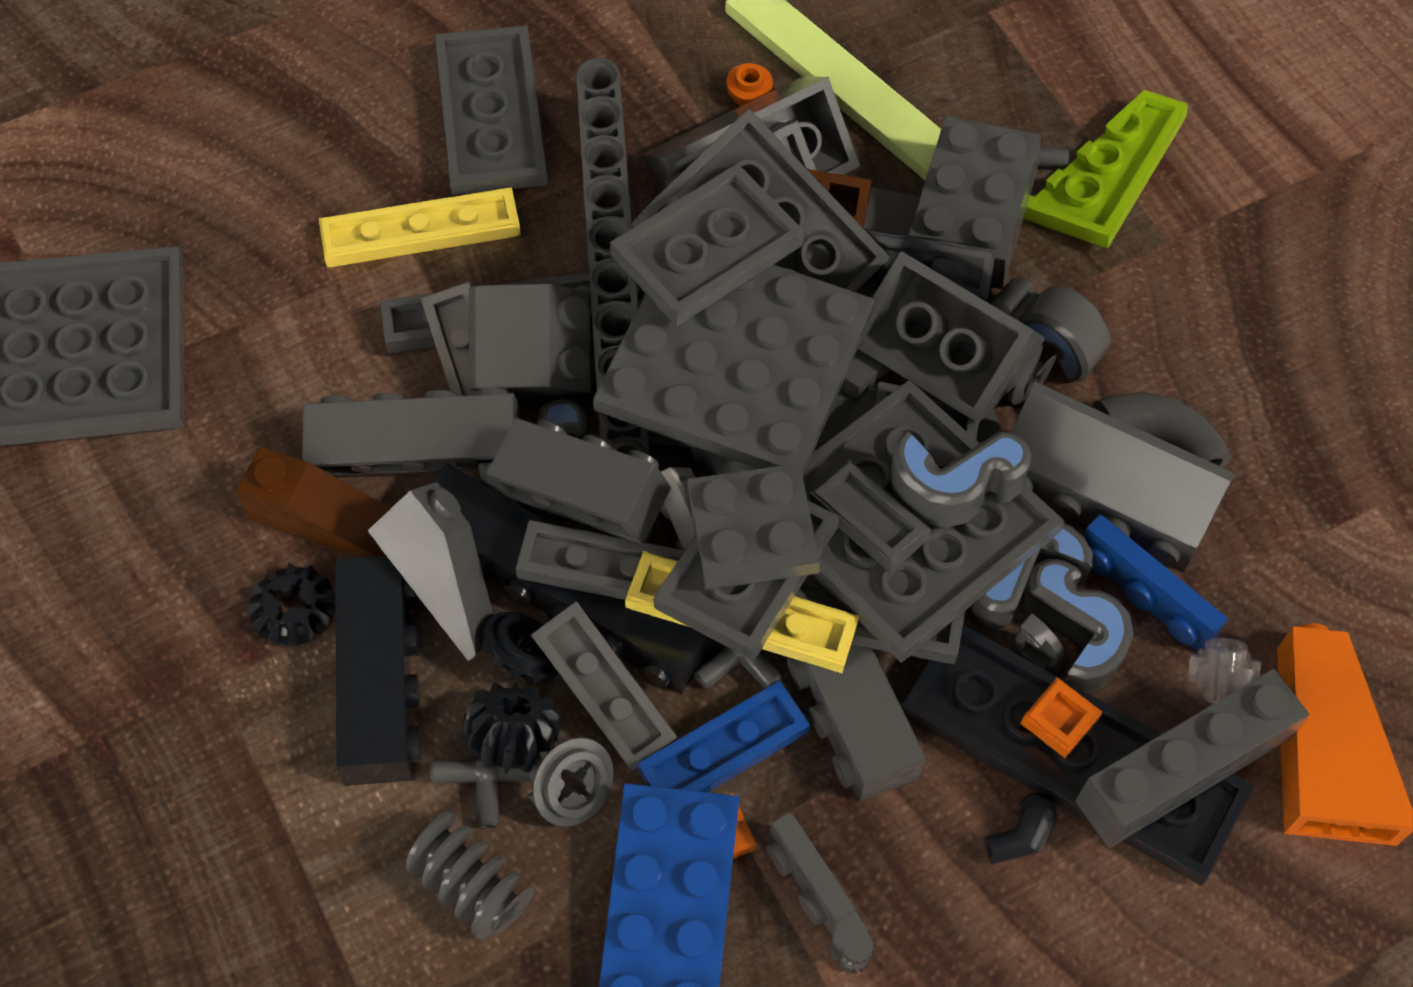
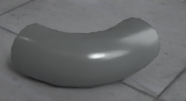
[1093,391,1232,468]

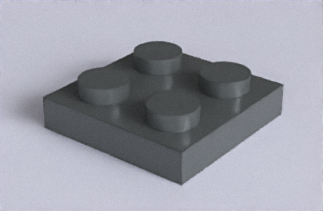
[688,463,820,590]

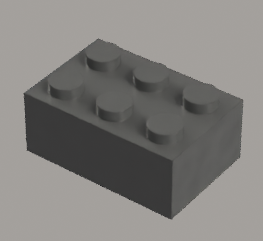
[909,115,1042,289]

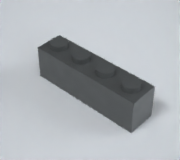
[302,388,523,477]
[1075,668,1310,849]

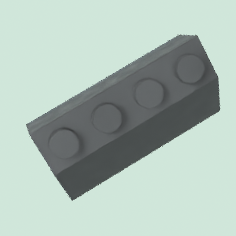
[642,76,860,195]
[1011,381,1235,572]

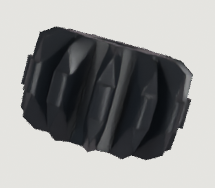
[462,682,560,774]

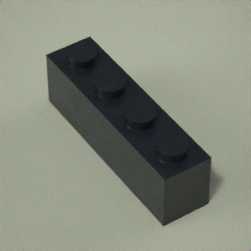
[335,555,422,786]

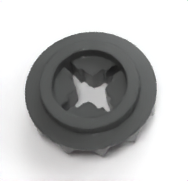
[528,734,613,827]

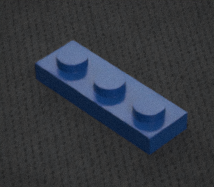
[1083,514,1228,654]
[637,681,810,793]

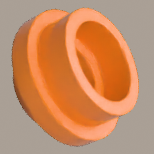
[726,63,773,106]

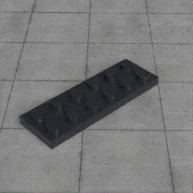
[901,625,1254,886]

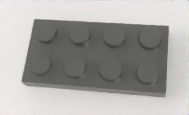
[435,25,548,195]

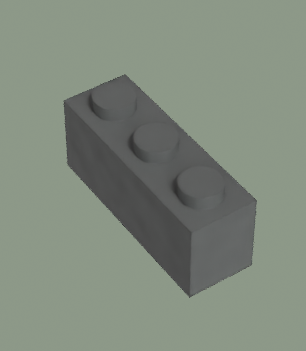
[486,418,672,545]

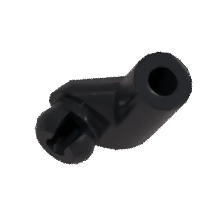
[984,793,1057,864]

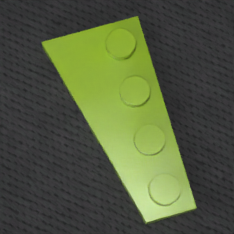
[1024,90,1188,249]

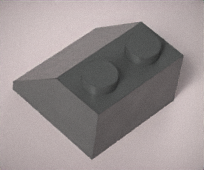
[469,284,591,403]

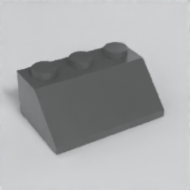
[858,251,1045,423]

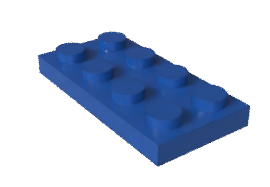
[599,783,739,987]

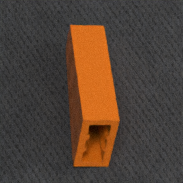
[1277,623,1413,846]

